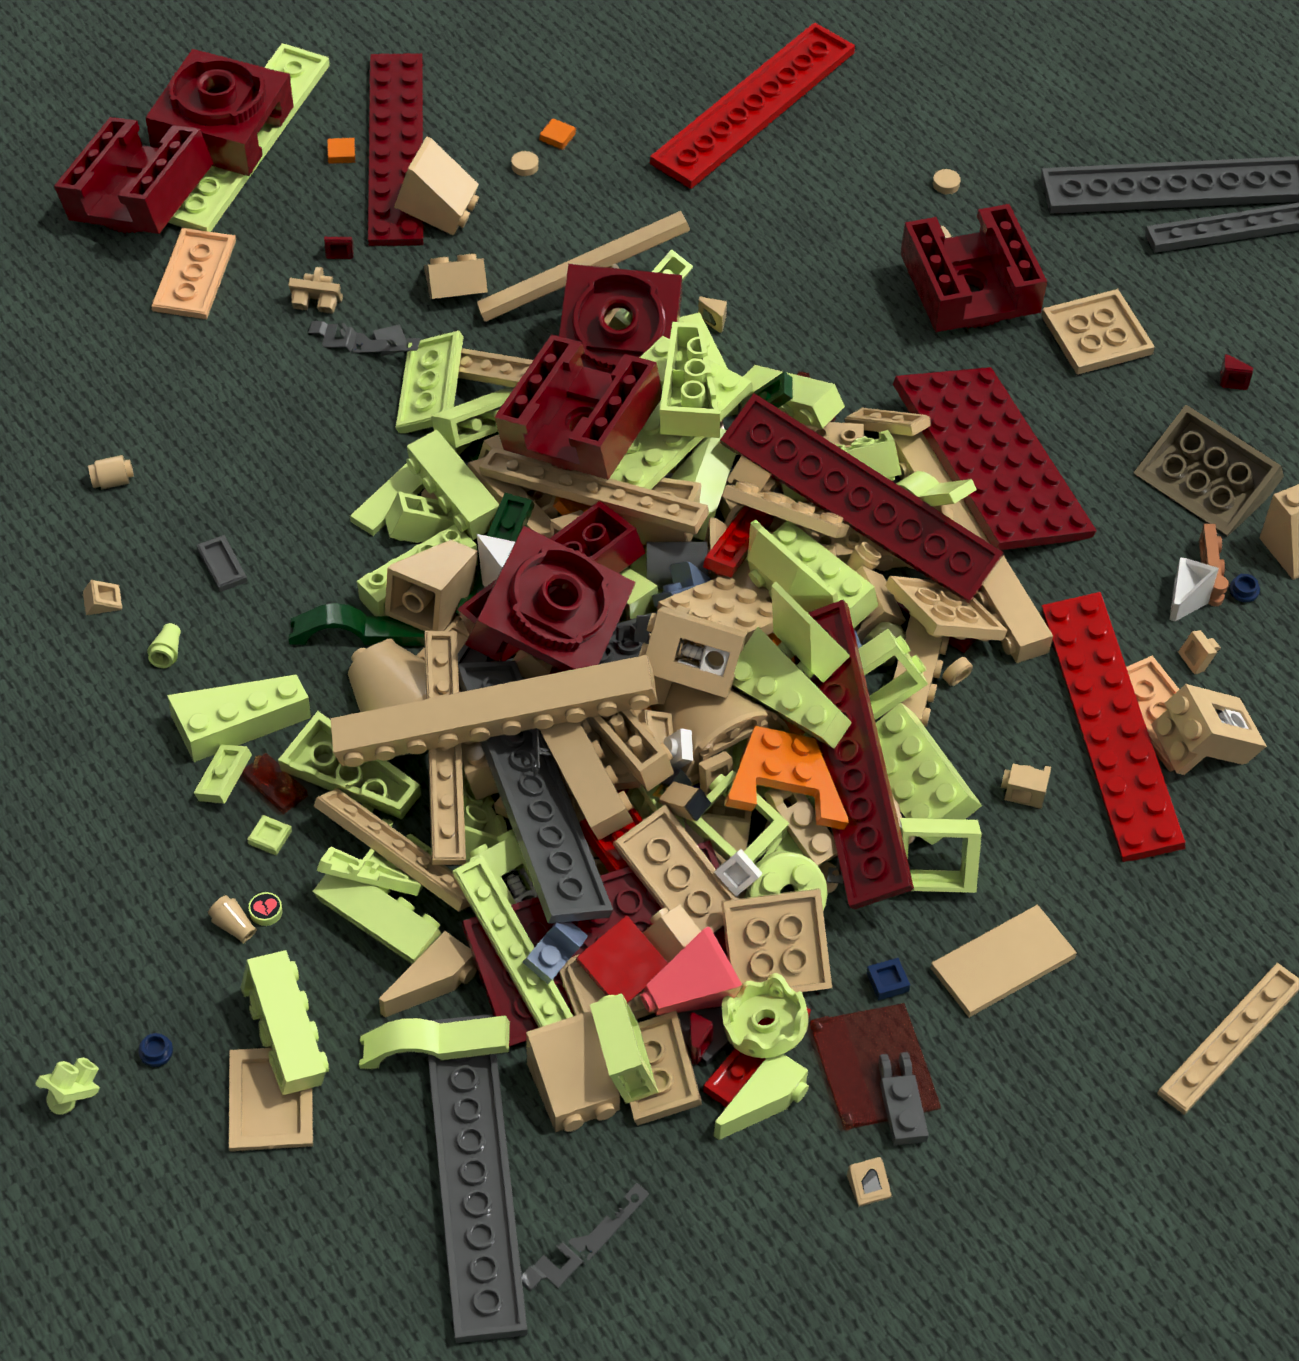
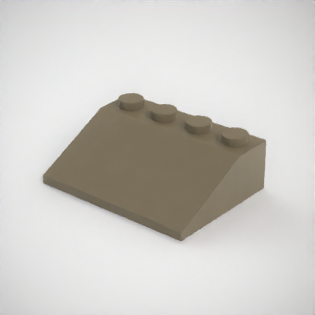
[1133,405,1284,536]

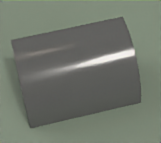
[646,542,708,589]

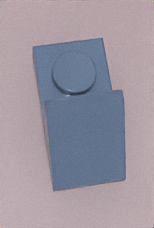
[652,561,712,607]
[522,922,588,984]

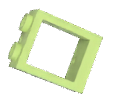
[858,629,928,720]
[686,770,789,863]
[899,818,982,893]
[590,993,658,1104]

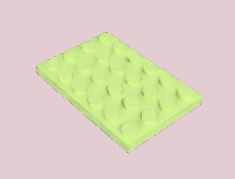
[610,336,753,490]

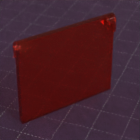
[809,1003,941,1130]

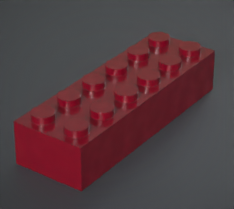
[457,501,645,661]

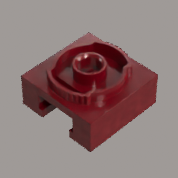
[145,49,294,176]
[54,117,213,234]
[900,204,1047,332]
[559,264,682,374]
[494,334,662,480]
[465,526,636,674]

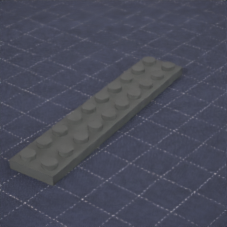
[1041,156,1299,214]
[458,661,613,924]
[428,1014,527,1343]

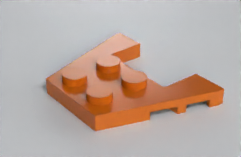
[724,726,848,830]

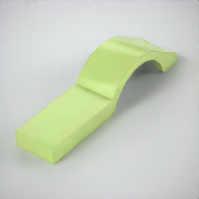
[896,471,977,506]
[359,1016,510,1069]

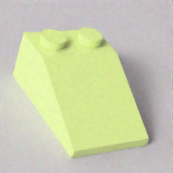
[771,582,850,683]

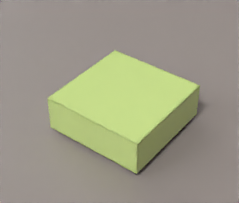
[247,815,292,856]

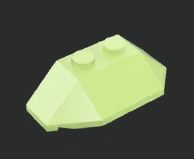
[747,519,838,613]

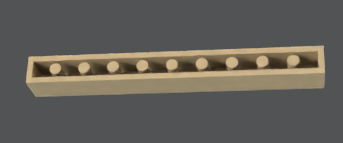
[890,432,1053,663]
[330,655,658,767]

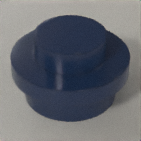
[1229,574,1260,602]
[138,1033,173,1067]

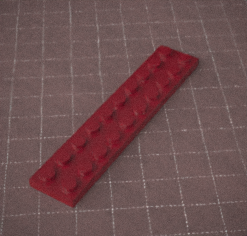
[368,53,424,246]
[720,393,1004,604]
[794,600,914,910]

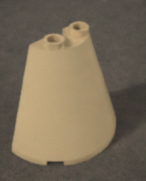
[348,639,461,712]
[650,682,789,787]

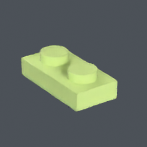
[194,744,252,804]

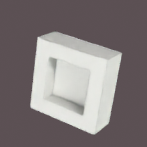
[664,729,693,769]
[714,849,763,896]

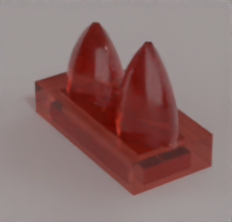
[242,753,308,815]

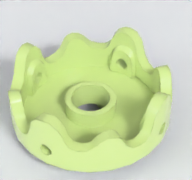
[744,851,828,910]
[722,973,809,1058]

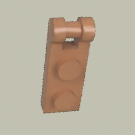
[1199,524,1229,606]

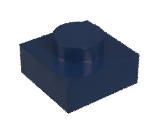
[866,958,910,1000]

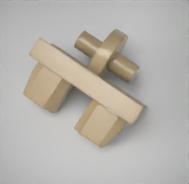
[288,267,343,314]

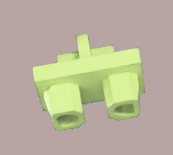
[35,1058,100,1114]

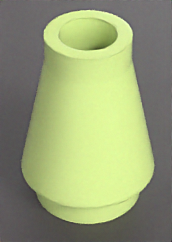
[147,623,181,668]

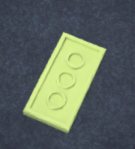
[395,331,463,433]

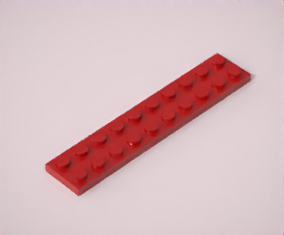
[650,22,855,189]
[1042,592,1185,862]

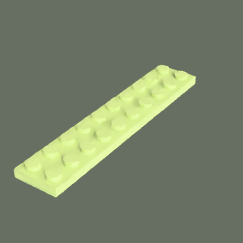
[168,43,330,232]

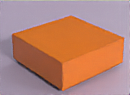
[540,119,576,150]
[328,138,355,164]

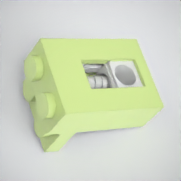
[465,829,537,905]

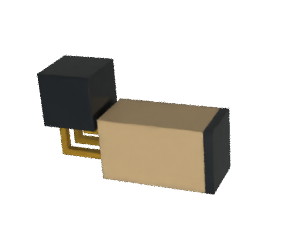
[652,767,711,821]

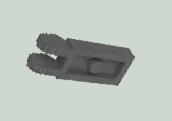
[878,1052,929,1145]

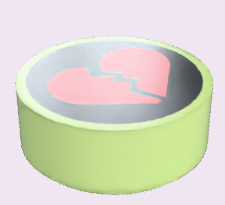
[249,892,282,926]

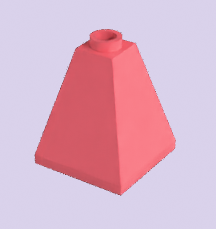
[640,926,742,1016]

